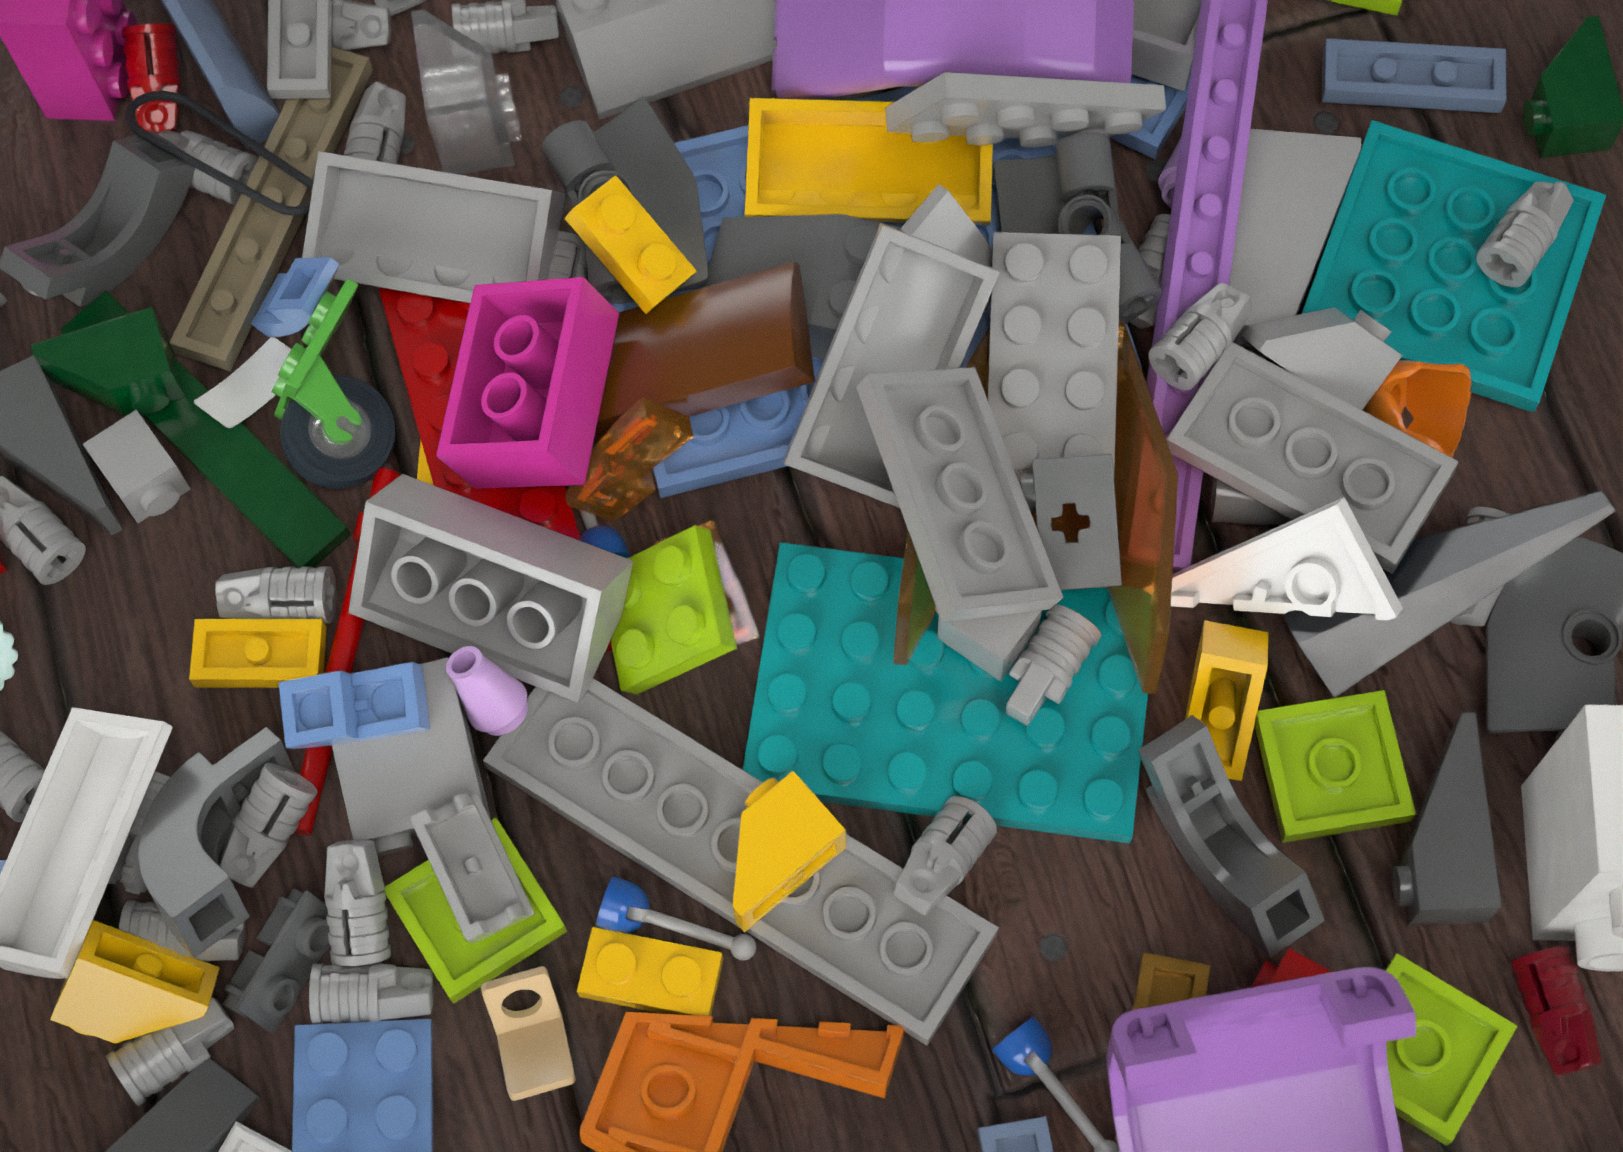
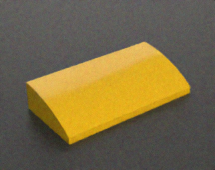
[745,98,993,225]

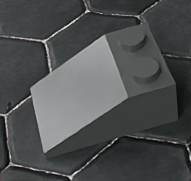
[702,214,902,359]

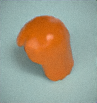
[1363,360,1472,458]

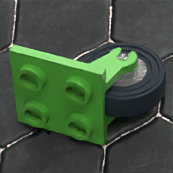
[271,278,395,489]

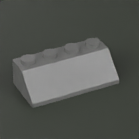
[556,0,777,120]
[348,474,633,703]

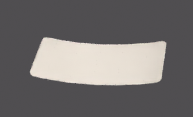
[194,337,291,428]

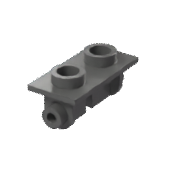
[222,888,330,1035]

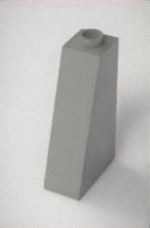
[1229,129,1361,358]

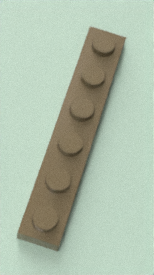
[169,46,373,372]

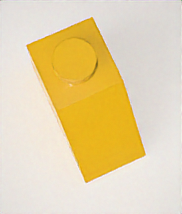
[1185,620,1269,781]
[732,771,846,933]
[50,920,220,1044]

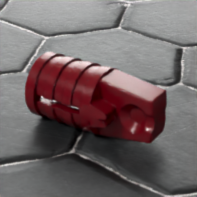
[1510,945,1601,1076]

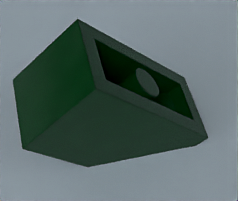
[1523,15,1623,158]
[31,307,185,416]

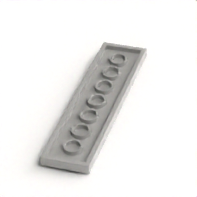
[483,678,999,1046]

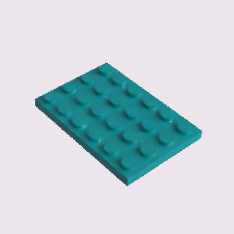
[743,542,1158,844]

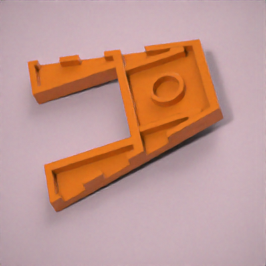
[580,1012,904,1152]

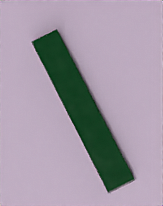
[59,291,351,568]

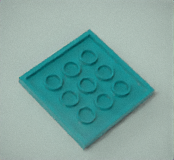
[1302,120,1606,413]

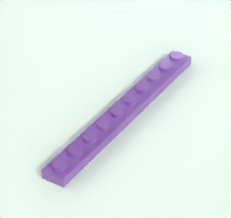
[1121,0,1268,573]

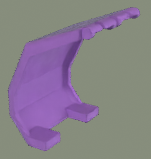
[771,0,1134,100]
[1106,967,1416,1152]

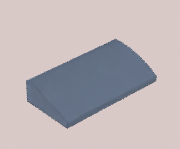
[160,0,280,150]

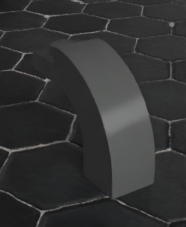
[0,130,195,307]
[1138,715,1325,958]
[138,727,295,958]

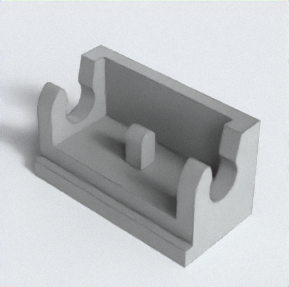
[409,792,535,944]

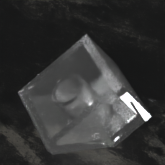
[411,10,522,174]

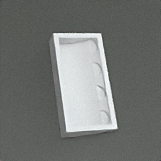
[0,707,173,979]

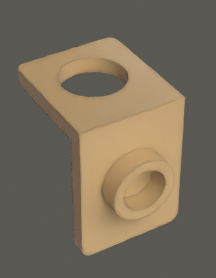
[481,966,576,1101]

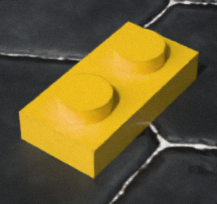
[564,175,697,314]
[189,619,327,688]
[577,927,724,1016]

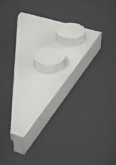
[1146,497,1403,621]

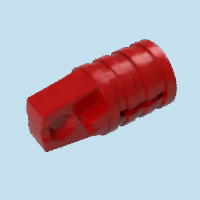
[121,23,182,134]

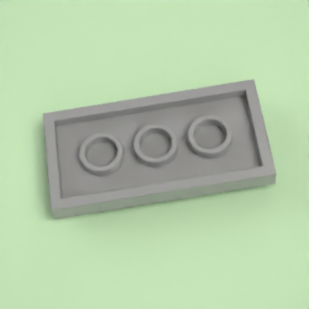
[885,72,1166,148]
[988,232,1121,488]
[1165,342,1459,574]
[856,367,1063,622]

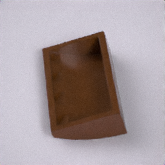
[593,261,815,443]

